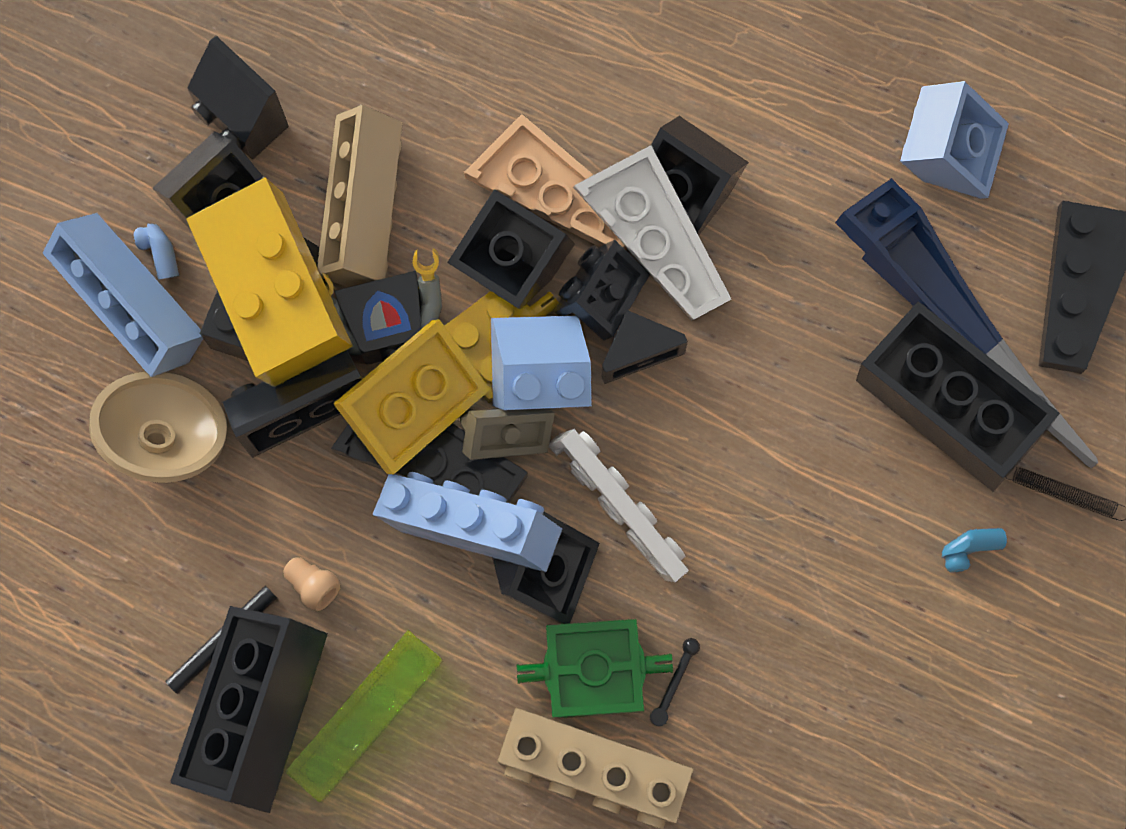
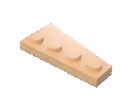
[464,114,627,250]

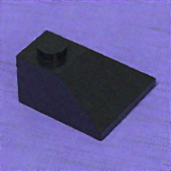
[492,512,600,624]

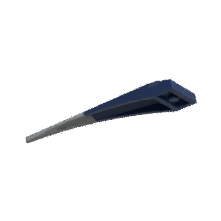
[835,178,1098,469]

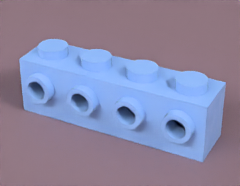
[43,213,203,377]
[372,472,562,572]

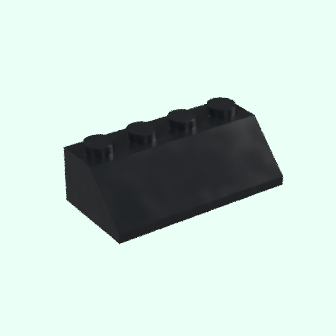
[170,606,328,813]

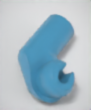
[942,528,1007,573]

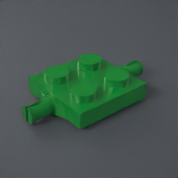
[516,619,673,719]

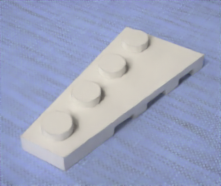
[573,145,732,321]
[549,429,689,582]

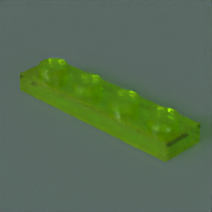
[285,630,443,803]

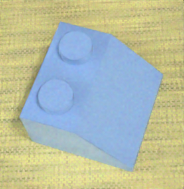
[900,81,1009,199]
[491,316,592,410]

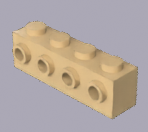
[317,105,402,287]
[497,708,693,829]

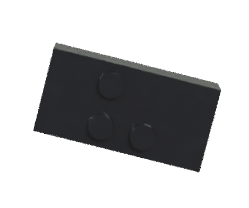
[856,301,1060,492]

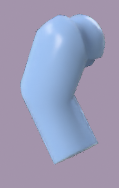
[134,224,179,280]

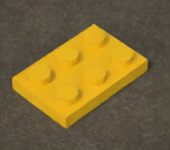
[333,319,490,475]

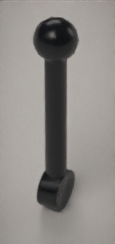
[650,638,700,727]

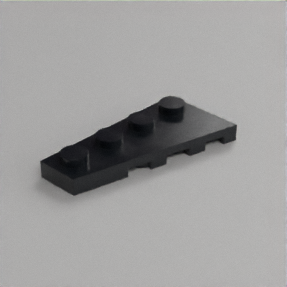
[1038,200,1126,374]
[331,423,528,503]

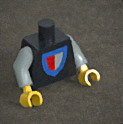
[322,248,442,364]

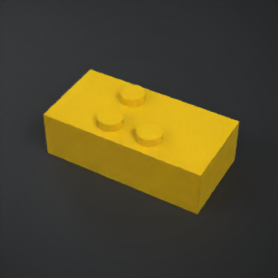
[186,177,353,387]

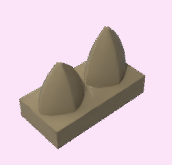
[460,408,555,460]

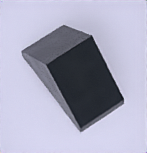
[601,310,688,384]

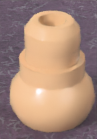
[283,557,340,611]

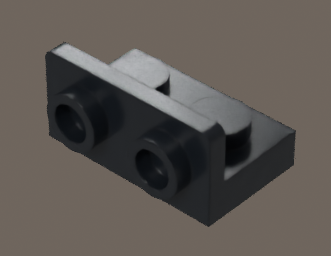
[553,240,650,341]

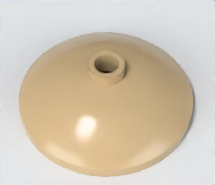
[89,372,227,483]

